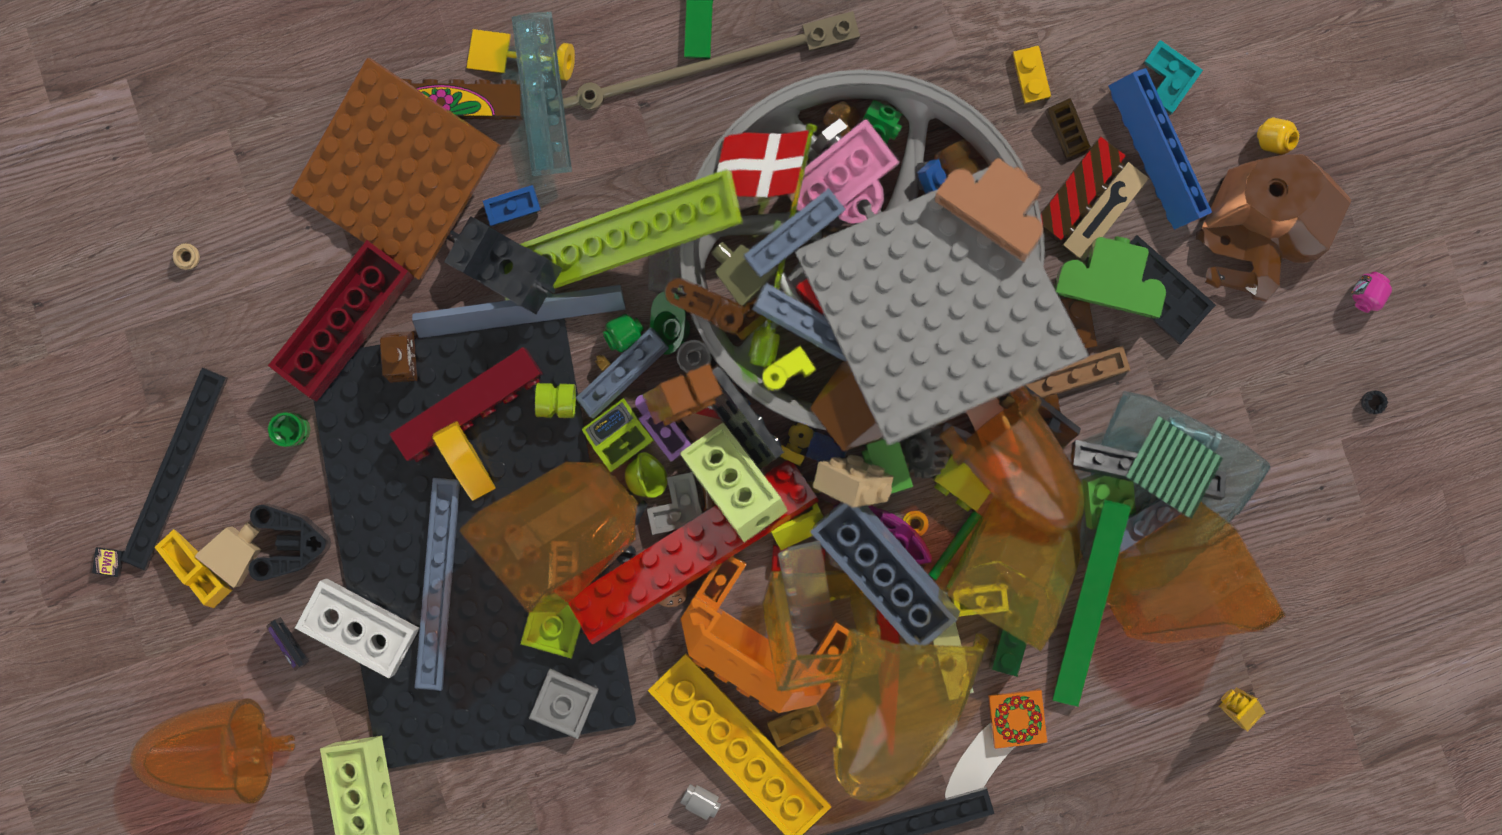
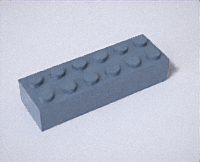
[810,502,960,653]

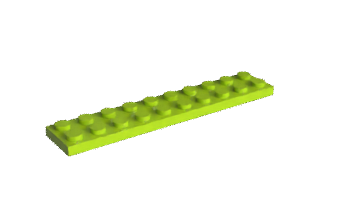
[504,169,742,301]

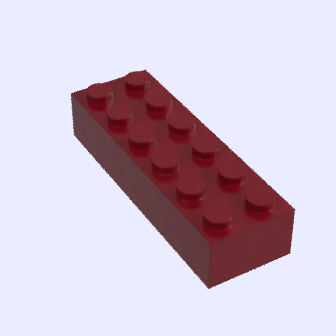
[268,240,414,402]

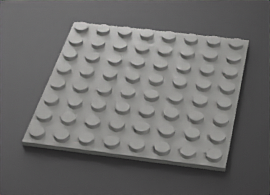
[795,168,1088,445]

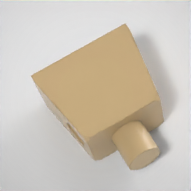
[195,521,261,588]

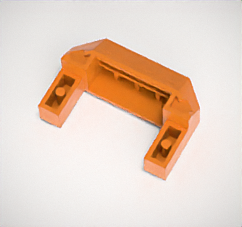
[681,555,859,713]

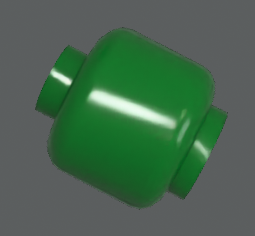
[603,314,644,353]

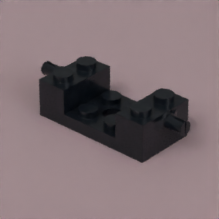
[444,216,563,315]

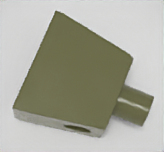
[711,242,777,306]

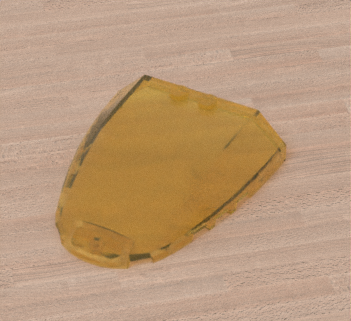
[833,629,989,802]

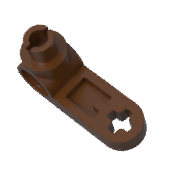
[665,278,747,333]

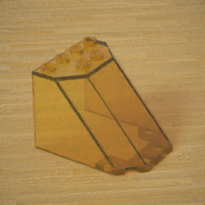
[939,488,1083,651]

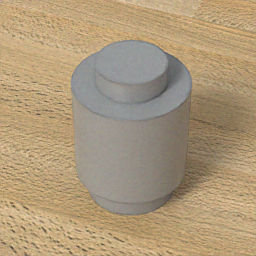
[680,784,721,820]

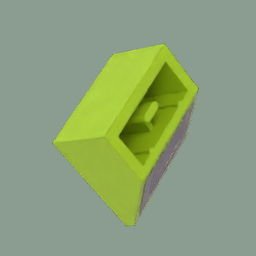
[581,398,655,472]

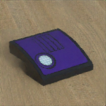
[266,617,310,671]

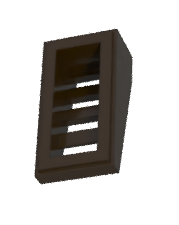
[1044,98,1091,159]

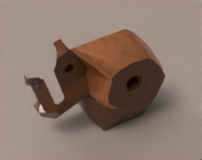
[1195,154,1351,302]

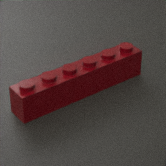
[390,347,543,462]

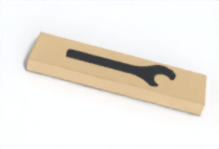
[1062,162,1149,262]

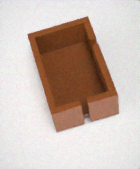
[642,364,722,426]

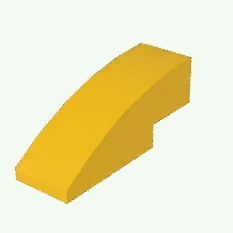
[433,421,496,501]
[155,529,232,608]

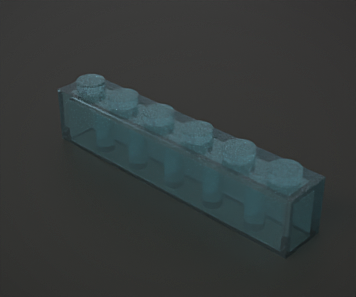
[511,12,572,177]

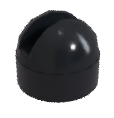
[615,543,637,564]

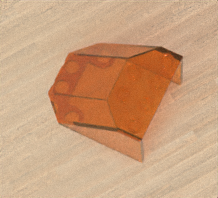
[459,462,638,612]
[1106,502,1286,644]

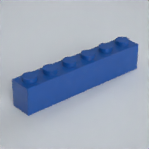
[1108,68,1212,230]

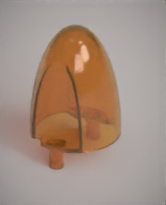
[939,386,1085,533]
[130,698,295,805]

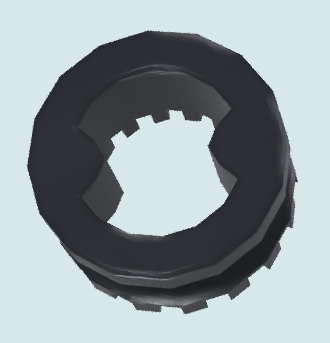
[1361,390,1388,414]

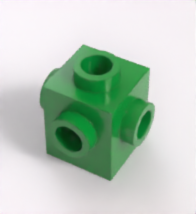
[862,100,902,144]

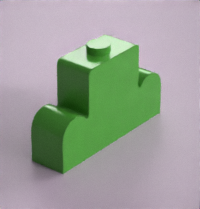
[1054,236,1166,319]

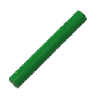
[928,510,982,581]

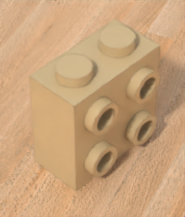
[813,455,894,507]

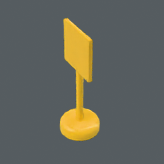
[467,29,575,80]

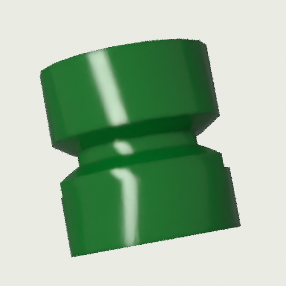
[268,412,311,447]

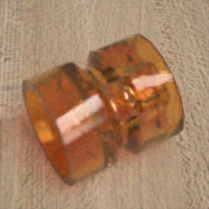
[934,139,981,179]

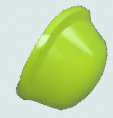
[625,452,667,498]

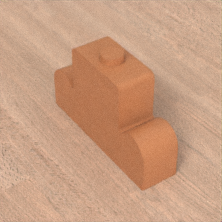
[935,158,1043,262]

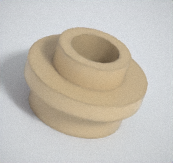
[173,243,200,270]

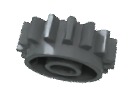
[900,425,950,479]

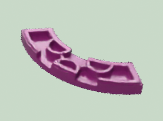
[832,505,932,565]

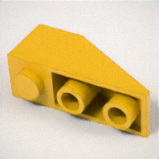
[1219,687,1266,732]

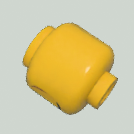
[1257,117,1299,155]

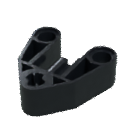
[248,504,331,581]

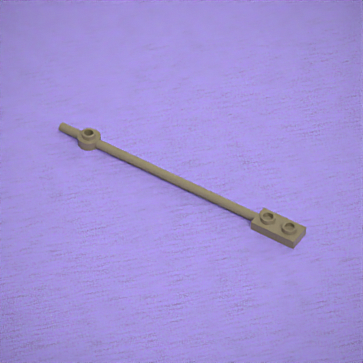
[551,11,860,112]

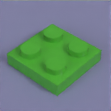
[1082,474,1136,530]

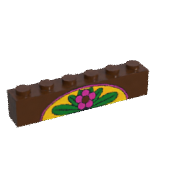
[403,79,524,120]

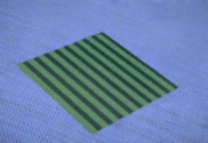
[1126,416,1223,519]

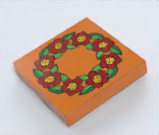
[988,689,1047,749]

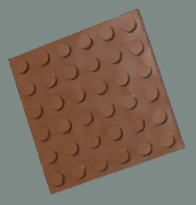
[291,58,501,280]

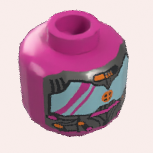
[1351,272,1392,313]

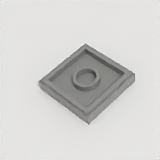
[529,669,599,739]

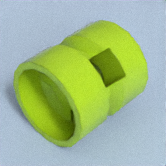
[535,383,576,418]

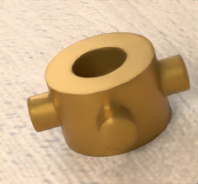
[595,355,611,372]

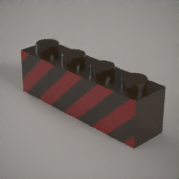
[1040,136,1126,242]

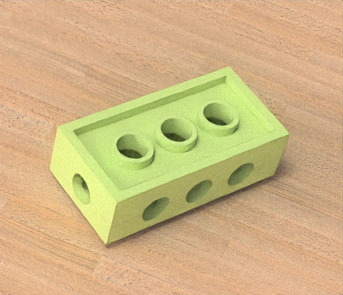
[680,423,787,542]
[320,736,399,835]

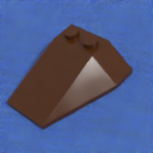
[810,360,884,452]

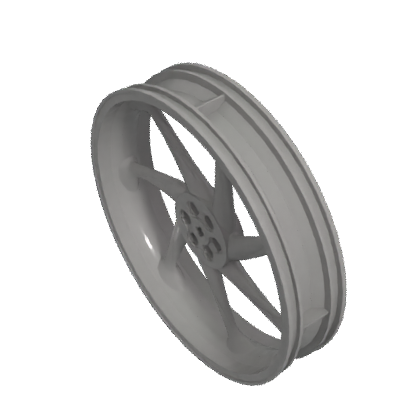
[680,70,1045,430]

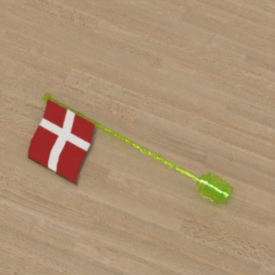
[717,124,817,367]

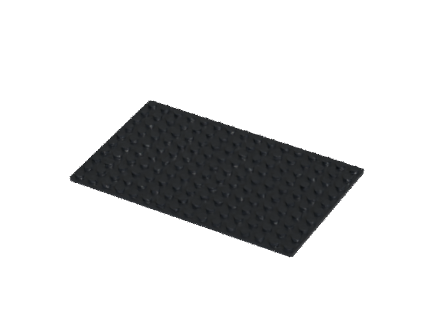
[313,318,636,769]

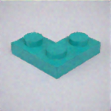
[1143,40,1203,115]

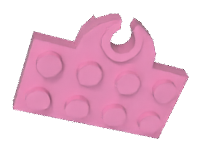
[788,119,900,223]

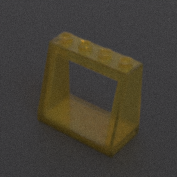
[762,571,885,691]

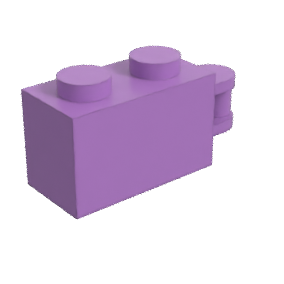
[635,395,692,462]

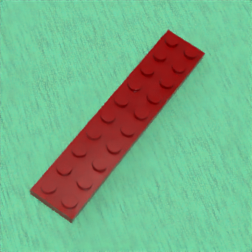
[566,460,819,645]

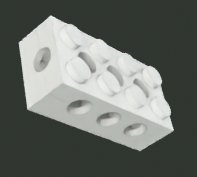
[295,579,419,678]

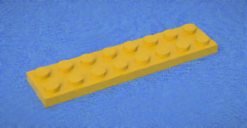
[648,653,831,835]

